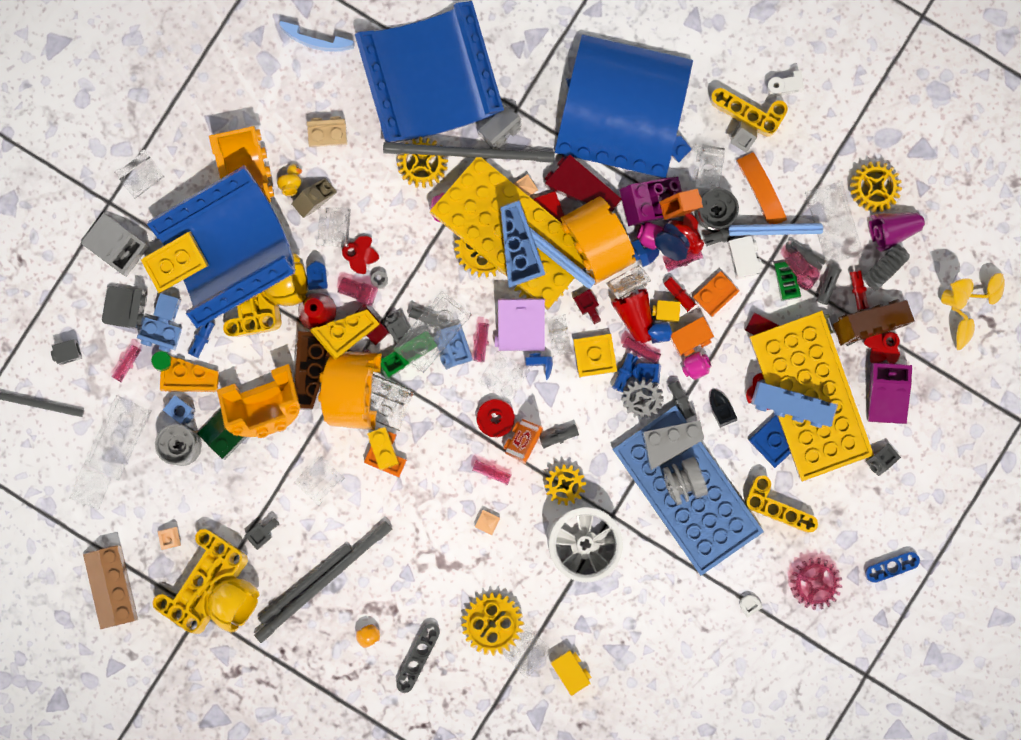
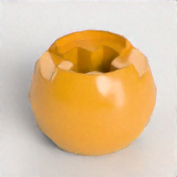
[356,624,380,648]

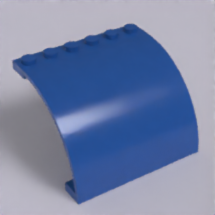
[355,1,504,142]
[555,34,693,178]
[147,165,295,328]

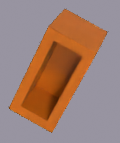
[659,189,703,220]
[670,317,714,357]

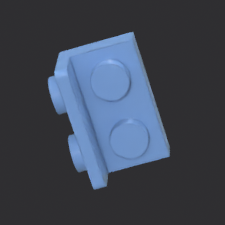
[137,317,182,352]
[434,324,473,370]

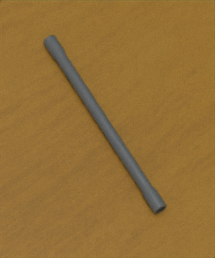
[383,142,555,163]
[254,521,393,643]

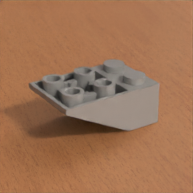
[81,213,149,277]

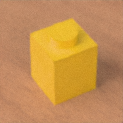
[652,300,681,323]

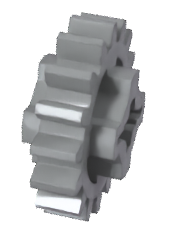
[622,377,664,419]

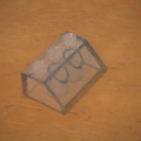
[370,374,415,431]

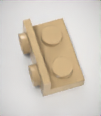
[307,116,347,147]

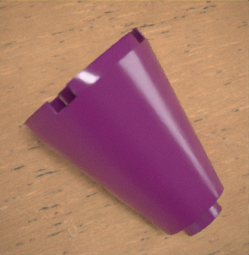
[869,212,925,252]

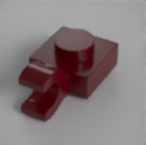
[573,289,601,325]

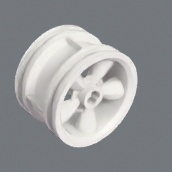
[548,508,623,582]

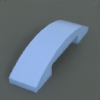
[279,21,355,52]

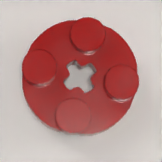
[477,399,515,438]

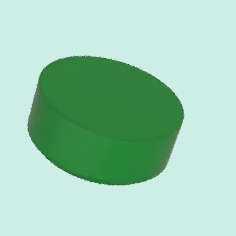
[151,351,171,371]

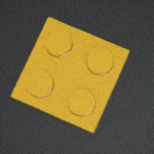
[573,334,617,378]

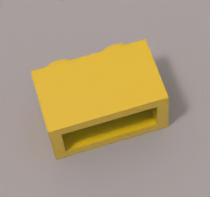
[367,427,399,471]
[550,650,592,696]

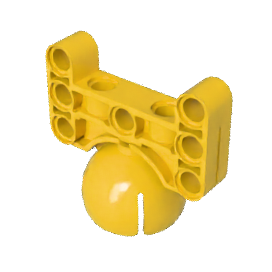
[223,253,307,337]
[153,529,260,634]

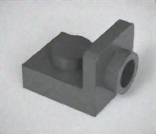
[383,312,414,345]
[866,443,901,476]

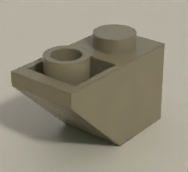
[291,178,337,218]

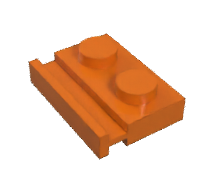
[693,271,739,318]

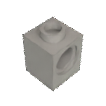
[731,120,757,153]

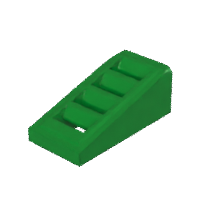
[774,260,801,301]

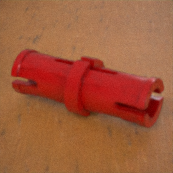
[850,270,869,310]

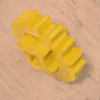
[544,464,586,506]

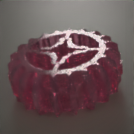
[790,558,843,610]

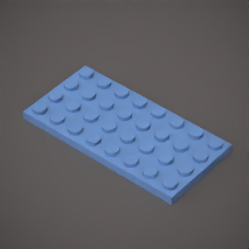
[612,405,764,576]

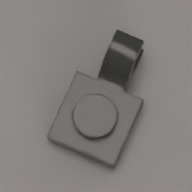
[245,518,279,550]

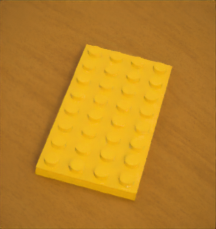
[429,157,584,310]
[749,311,874,482]

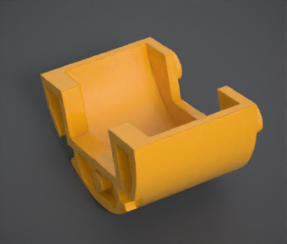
[209,126,274,202]
[560,196,636,285]
[318,351,382,430]
[217,364,300,438]

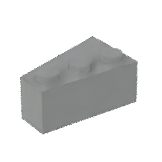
[642,420,704,471]

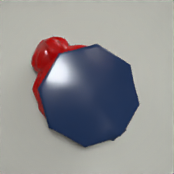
[655,224,704,261]

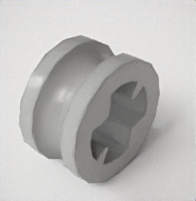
[371,271,388,289]

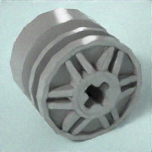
[155,424,202,466]
[663,457,708,506]

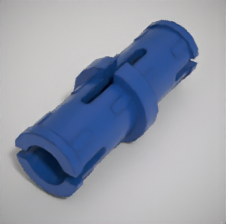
[188,322,215,359]
[612,353,638,393]

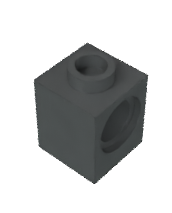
[51,339,82,365]

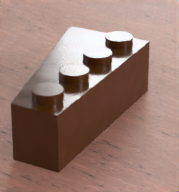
[833,299,915,346]
[294,331,330,410]

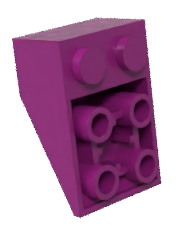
[619,176,682,227]
[868,363,912,424]

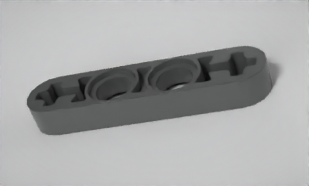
[396,623,440,693]

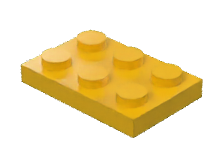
[141,232,209,293]

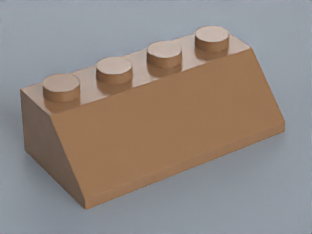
[83,545,138,630]

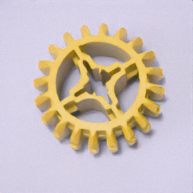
[397,137,448,189]
[850,161,902,213]

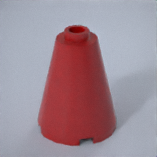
[611,288,653,344]
[298,293,336,330]

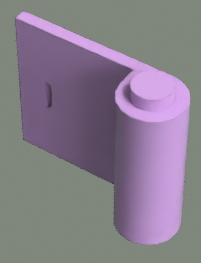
[495,298,545,351]

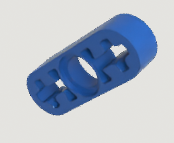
[865,552,920,583]

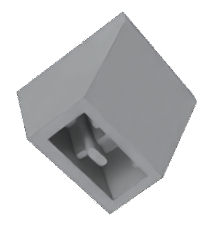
[478,106,521,149]

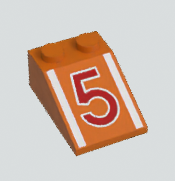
[503,419,543,464]

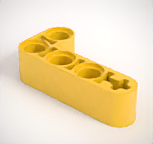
[710,88,788,137]
[745,475,818,533]

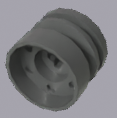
[694,188,739,231]

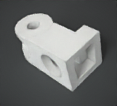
[767,70,804,96]

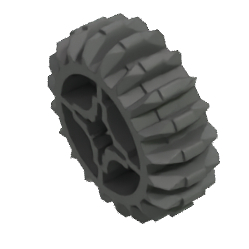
[863,244,910,290]

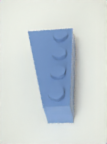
[501,201,546,288]
[751,381,837,428]

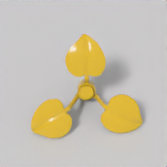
[941,273,1005,350]

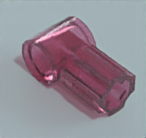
[784,251,820,290]
[338,277,379,307]

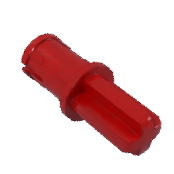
[664,277,697,312]

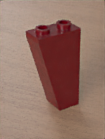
[545,155,622,212]

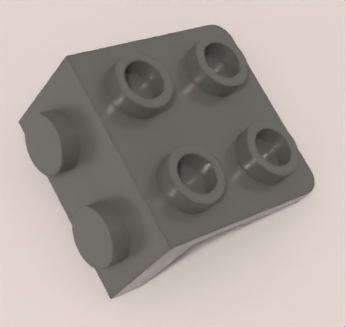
[102,286,147,330]

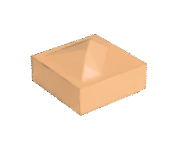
[513,174,538,197]
[475,510,500,535]
[157,527,181,550]

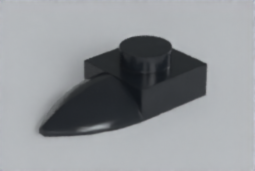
[710,389,737,428]

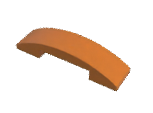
[736,152,787,224]

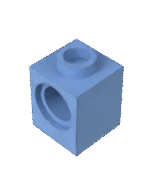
[153,293,181,324]
[163,395,195,425]

